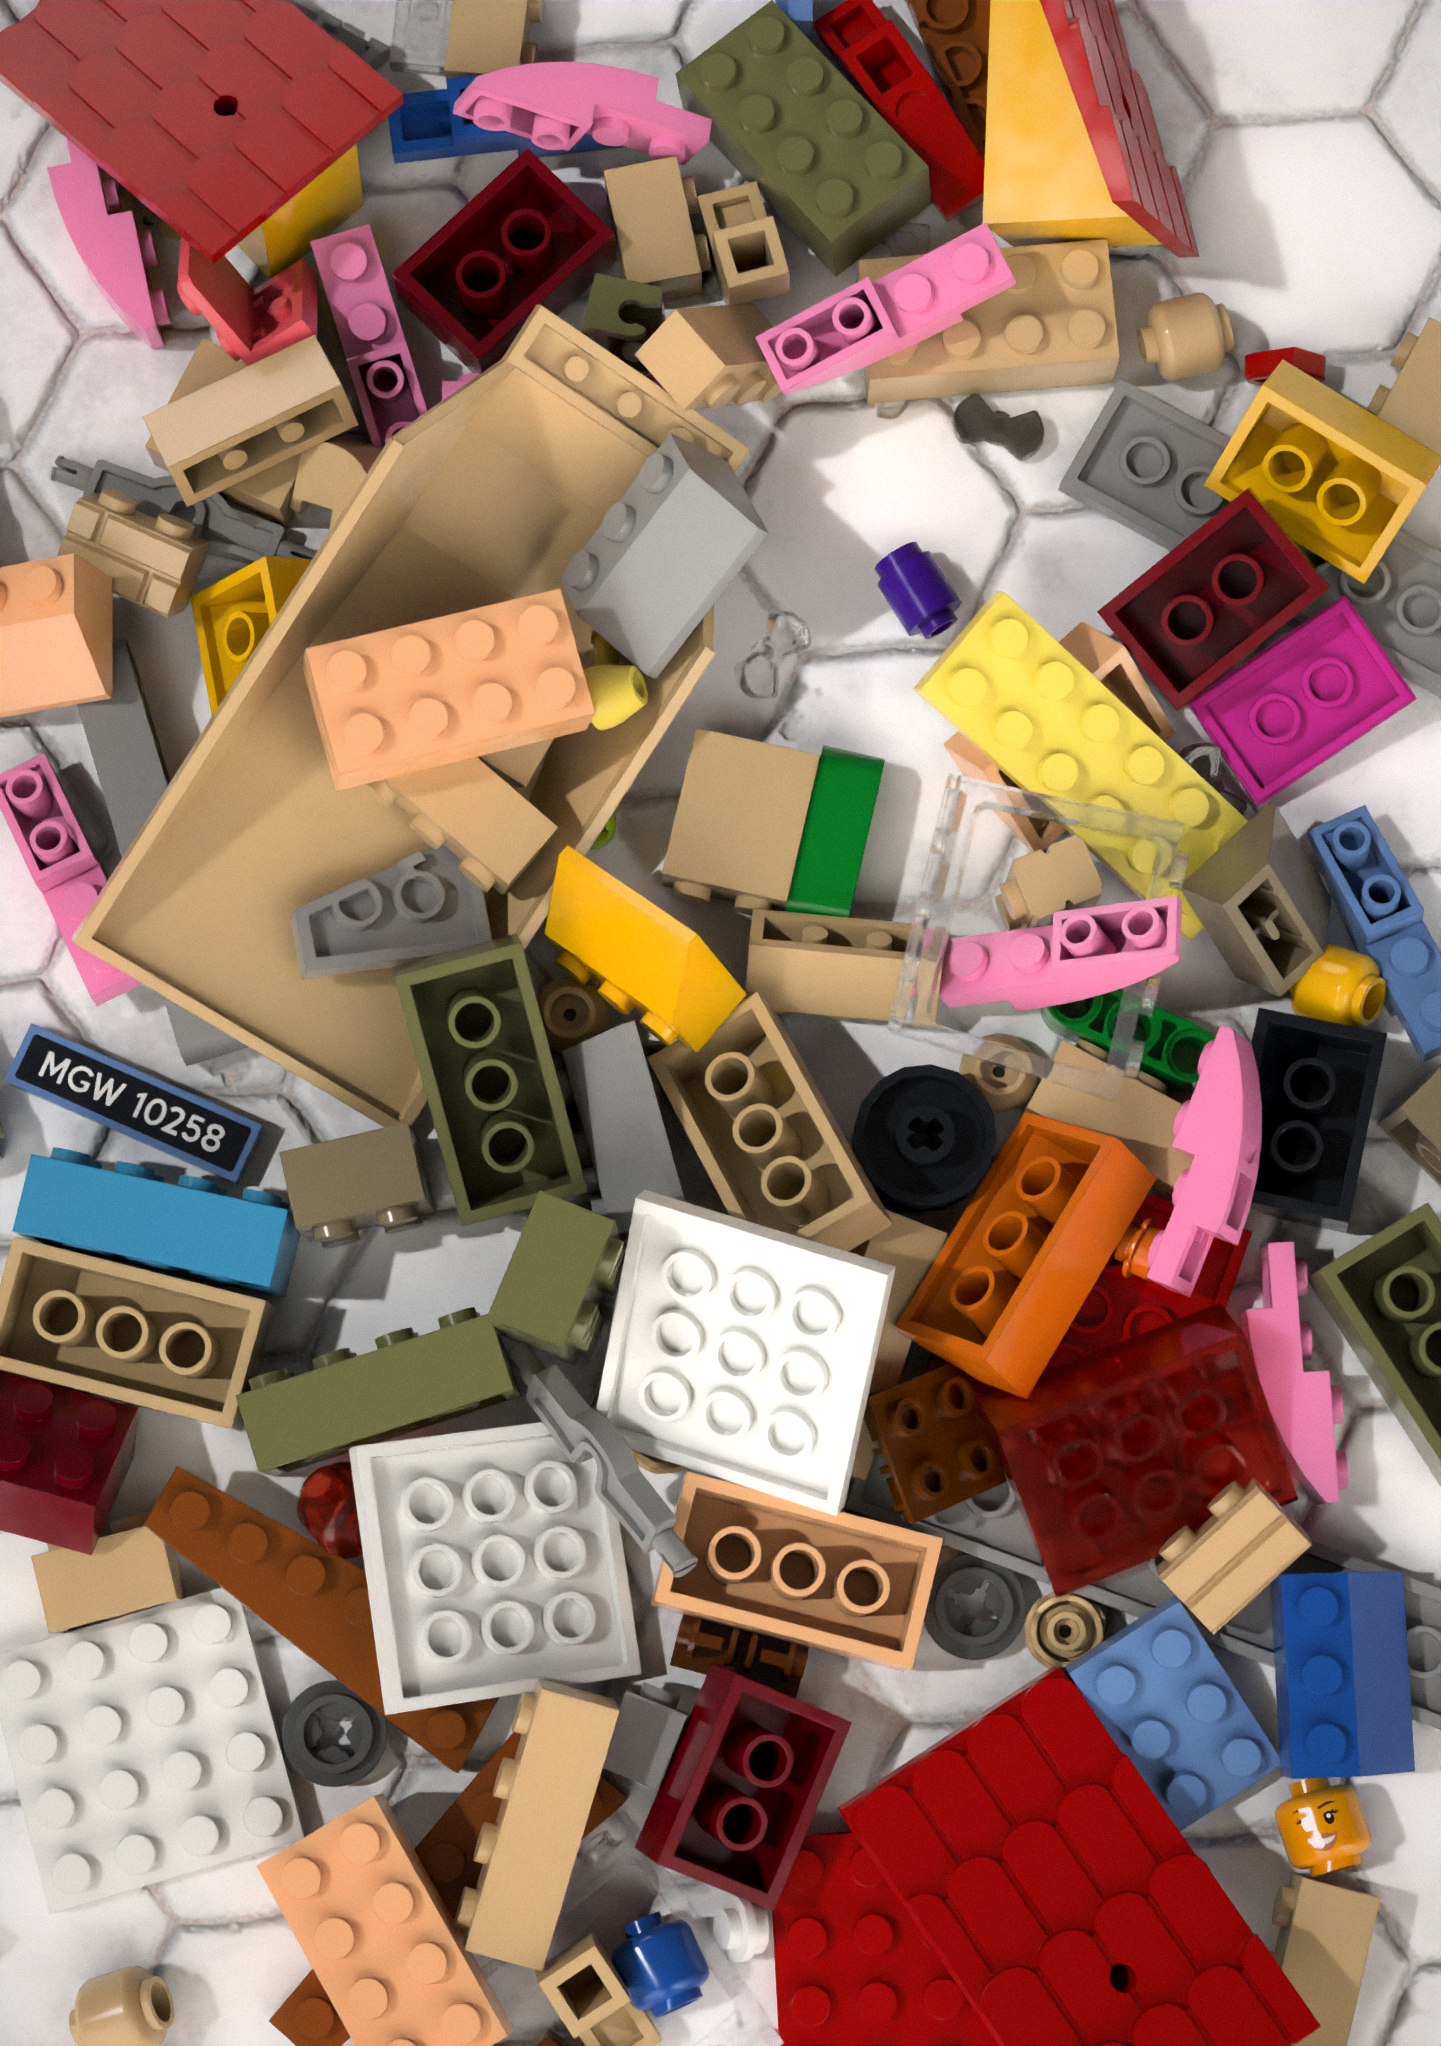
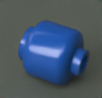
[612,1911,710,2018]

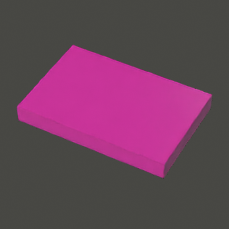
[1186,595,1417,807]

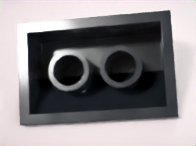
[1250,1008,1387,1233]

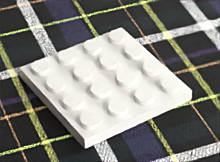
[596,1190,896,1516]
[349,1422,642,1715]
[0,1587,307,1915]

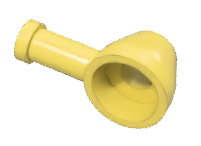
[583,629,648,731]

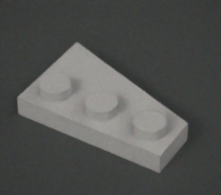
[290,844,492,979]

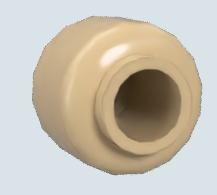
[1137,292,1234,382]
[69,1966,174,2046]

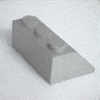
[560,433,769,679]
[556,1020,685,1241]

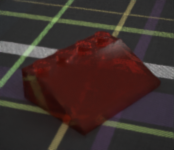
[978,1303,1299,1598]

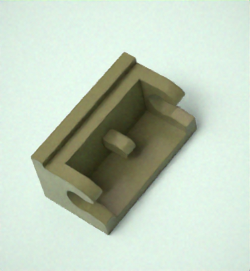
[580,272,665,376]

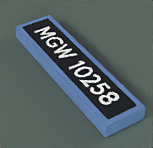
[4,1023,265,1186]

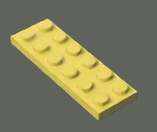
[913,591,1248,940]

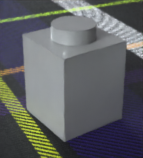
[603,1682,688,1791]

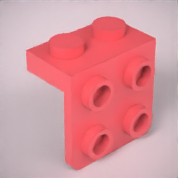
[177,236,318,366]

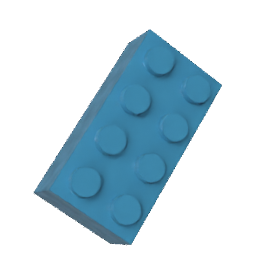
[12,1147,300,1298]

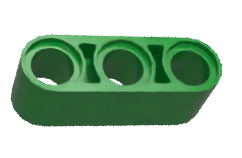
[785,745,885,917]
[1040,989,1215,1092]

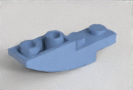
[1307,805,1441,1062]

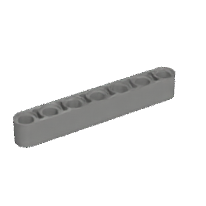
[77,638,248,1066]

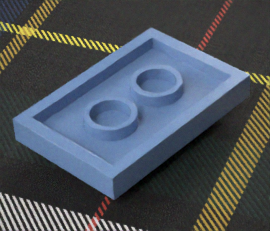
[1065,1595,1280,1831]

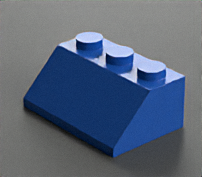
[1270,1571,1415,1779]

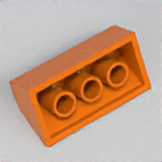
[895,1111,1157,1399]

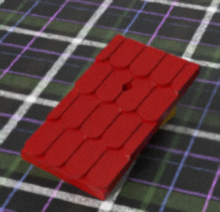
[0,0,404,279]
[983,0,1200,258]
[836,1667,1321,2046]

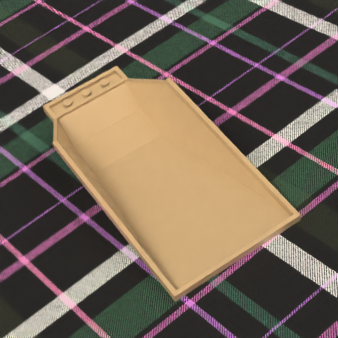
[71,304,750,1127]

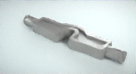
[51,455,318,565]
[506,1342,698,1578]

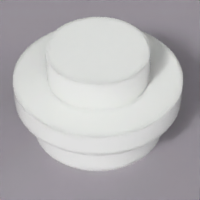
[713,1894,769,1962]

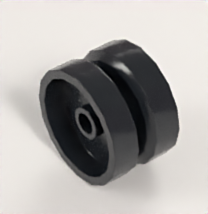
[851,1064,997,1215]

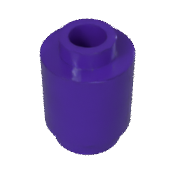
[874,542,962,639]

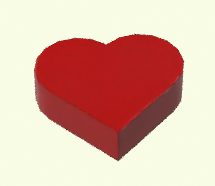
[1244,347,1326,385]

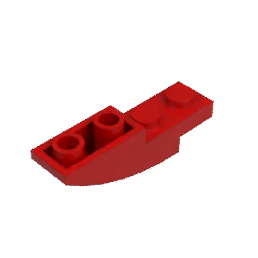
[813,0,985,223]

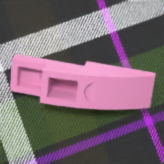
[453,61,712,166]
[47,138,171,350]
[755,222,1017,395]
[310,224,427,450]
[0,753,142,1006]
[939,895,1182,1011]
[1147,1025,1262,1297]
[1238,1242,1348,1505]

